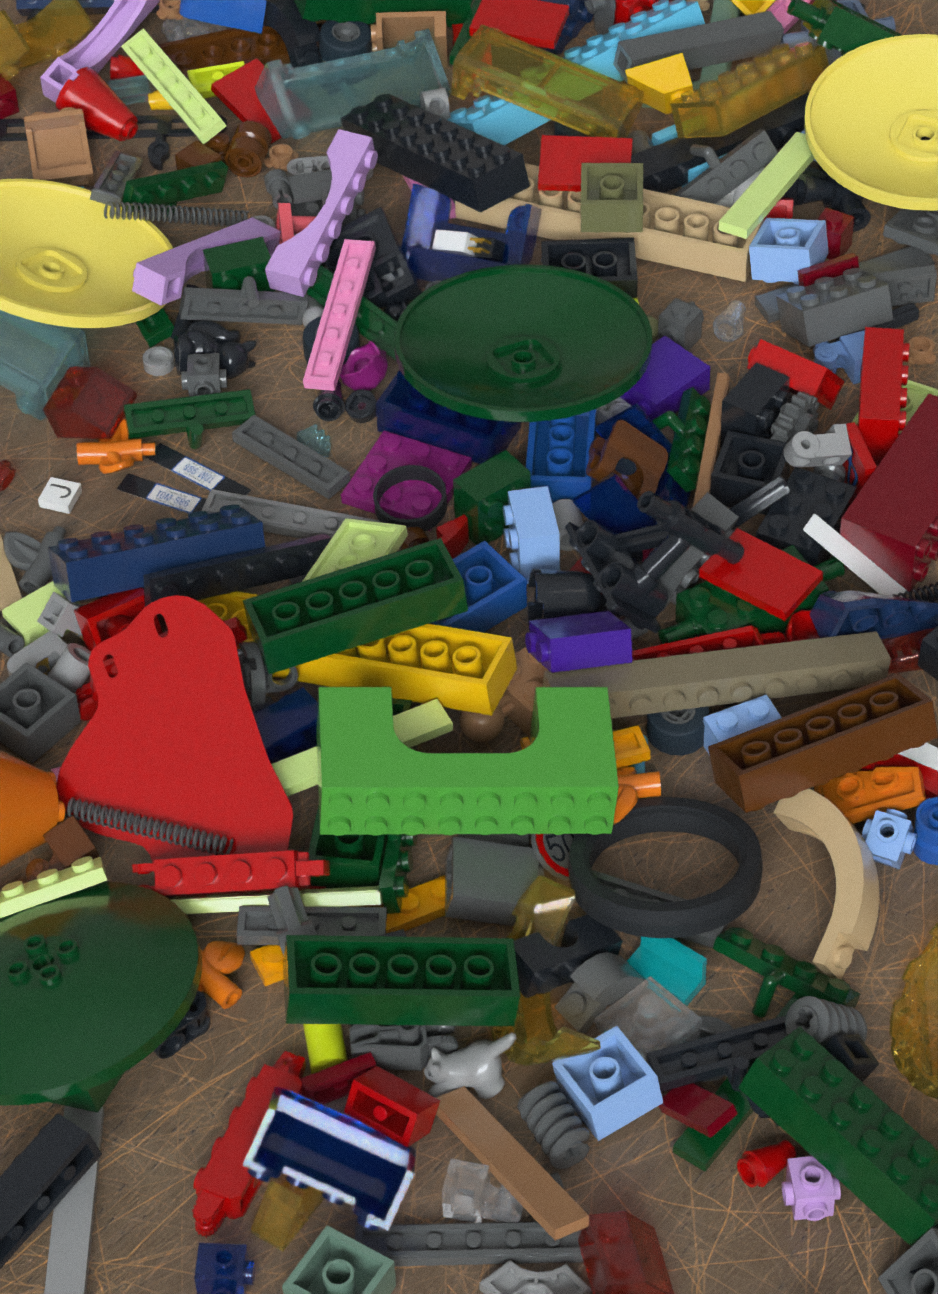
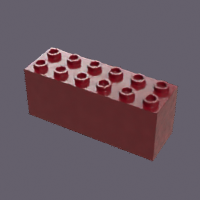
[840,393,938,592]

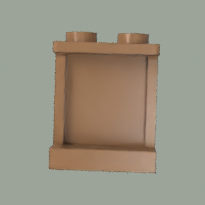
[24,107,95,187]

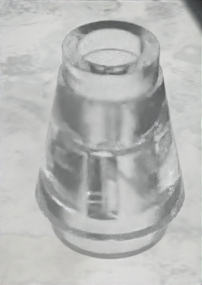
[713,300,746,342]

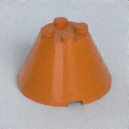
[0,750,65,868]

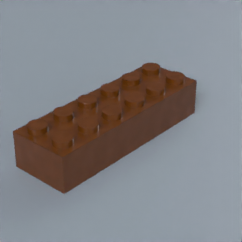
[708,673,938,813]

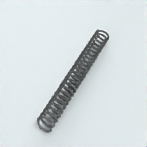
[104,201,249,227]
[65,797,233,855]

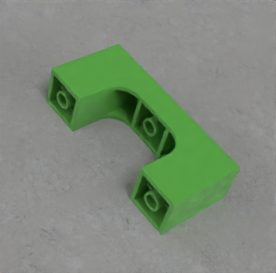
[317,687,619,836]

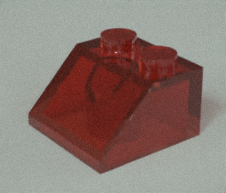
[43,366,137,439]
[578,1211,674,1294]

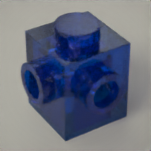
[194,1243,256,1294]

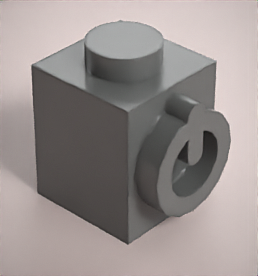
[658,298,704,351]

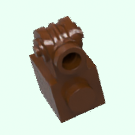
[175,133,230,170]
[26,815,100,881]

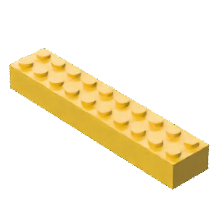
[197,591,517,716]

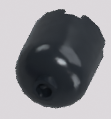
[527,569,608,631]

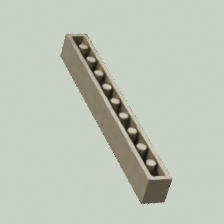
[543,631,891,718]

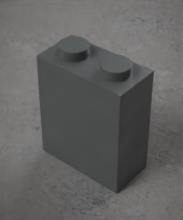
[445,837,545,929]

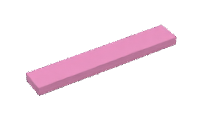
[303,239,376,391]

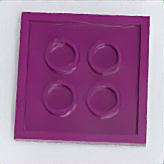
[341,430,472,531]

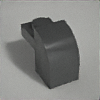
[554,952,645,1033]

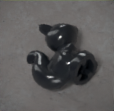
[174,320,257,379]

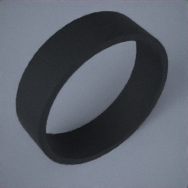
[373,465,447,532]

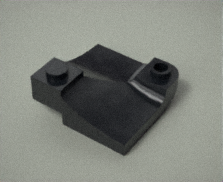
[320,207,422,308]

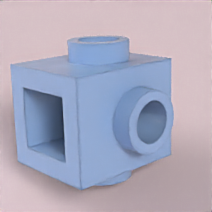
[862,809,917,869]

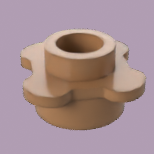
[157,0,184,20]
[264,144,299,172]
[906,336,937,365]

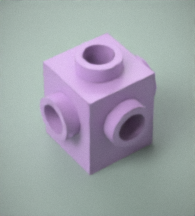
[782,1156,841,1221]

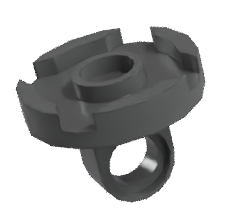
[237,641,298,712]

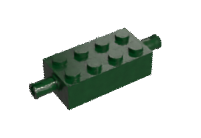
[787,0,902,56]
[658,545,845,644]

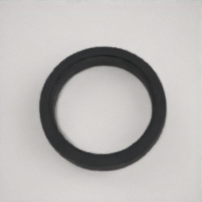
[568,797,763,938]

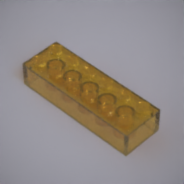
[670,42,829,138]

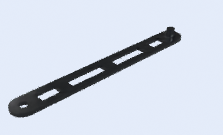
[0,114,227,141]

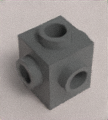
[181,353,227,397]

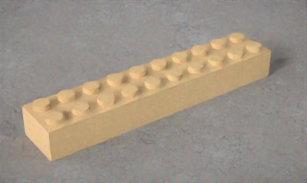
[455,163,764,282]

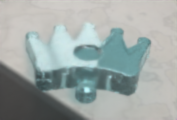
[297,424,331,457]

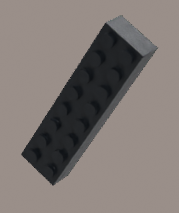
[340,94,530,213]

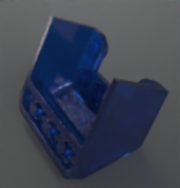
[401,183,542,282]
[242,1087,416,1231]

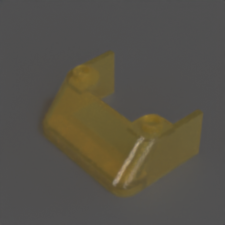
[0,0,94,80]

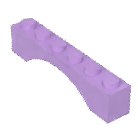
[40,0,160,103]
[265,129,378,297]
[132,217,281,306]

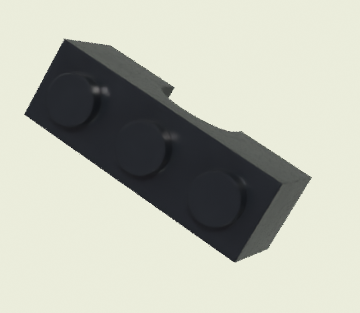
[514,914,623,998]

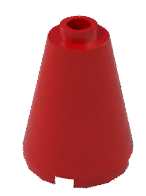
[56,67,138,142]

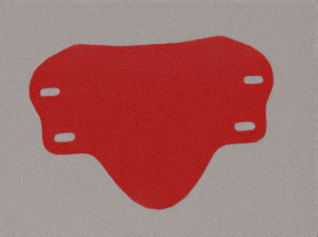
[56,595,293,863]

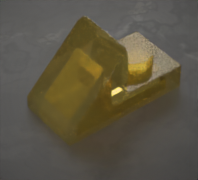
[251,1168,328,1251]

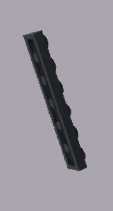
[143,534,331,607]

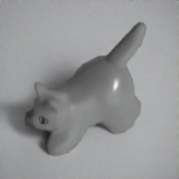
[424,1033,516,1099]

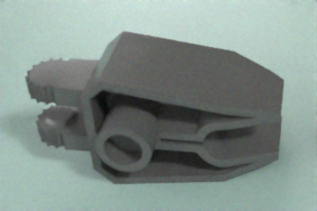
[349,1024,458,1071]

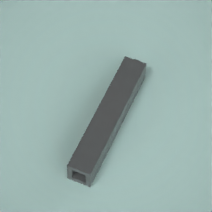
[613,11,784,83]

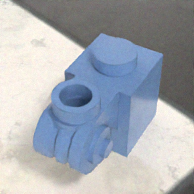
[813,330,865,384]

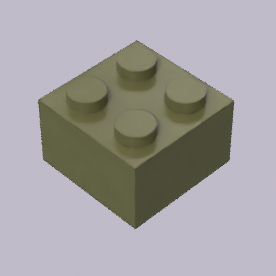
[581,163,643,233]

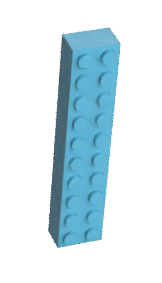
[447,0,705,145]

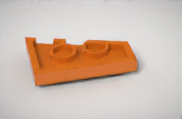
[814,767,926,824]

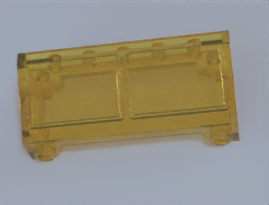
[451,24,644,138]

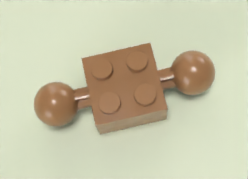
[459,647,549,742]

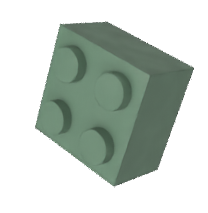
[282,1225,396,1294]

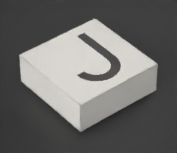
[38,477,82,514]

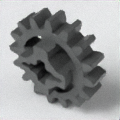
[771,391,819,443]

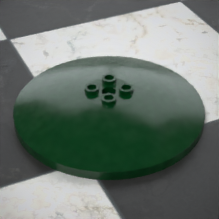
[394,265,652,422]
[0,881,202,1106]

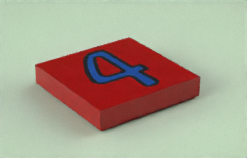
[842,422,877,496]

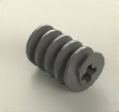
[785,996,867,1047]
[517,1081,590,1169]

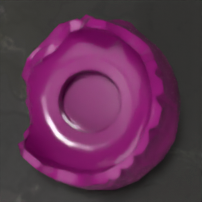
[339,341,388,391]

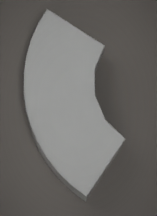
[479,1260,592,1294]

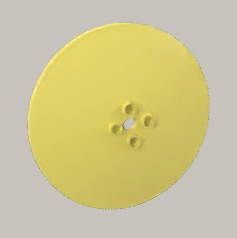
[804,34,938,211]
[0,179,173,328]

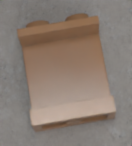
[371,11,448,68]

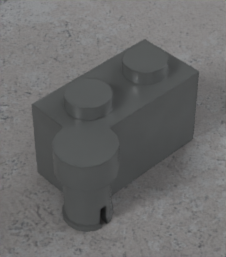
[264,169,331,216]

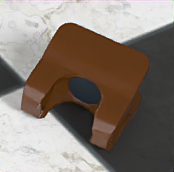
[586,420,668,508]

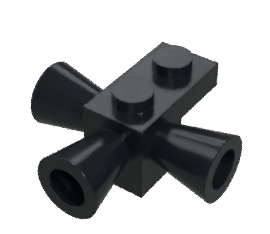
[796,164,871,232]

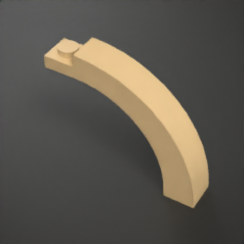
[774,788,880,980]

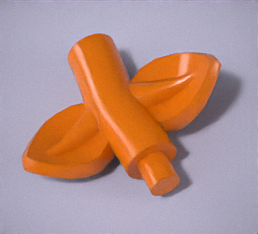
[76,417,156,474]
[613,766,661,825]
[198,941,245,1009]

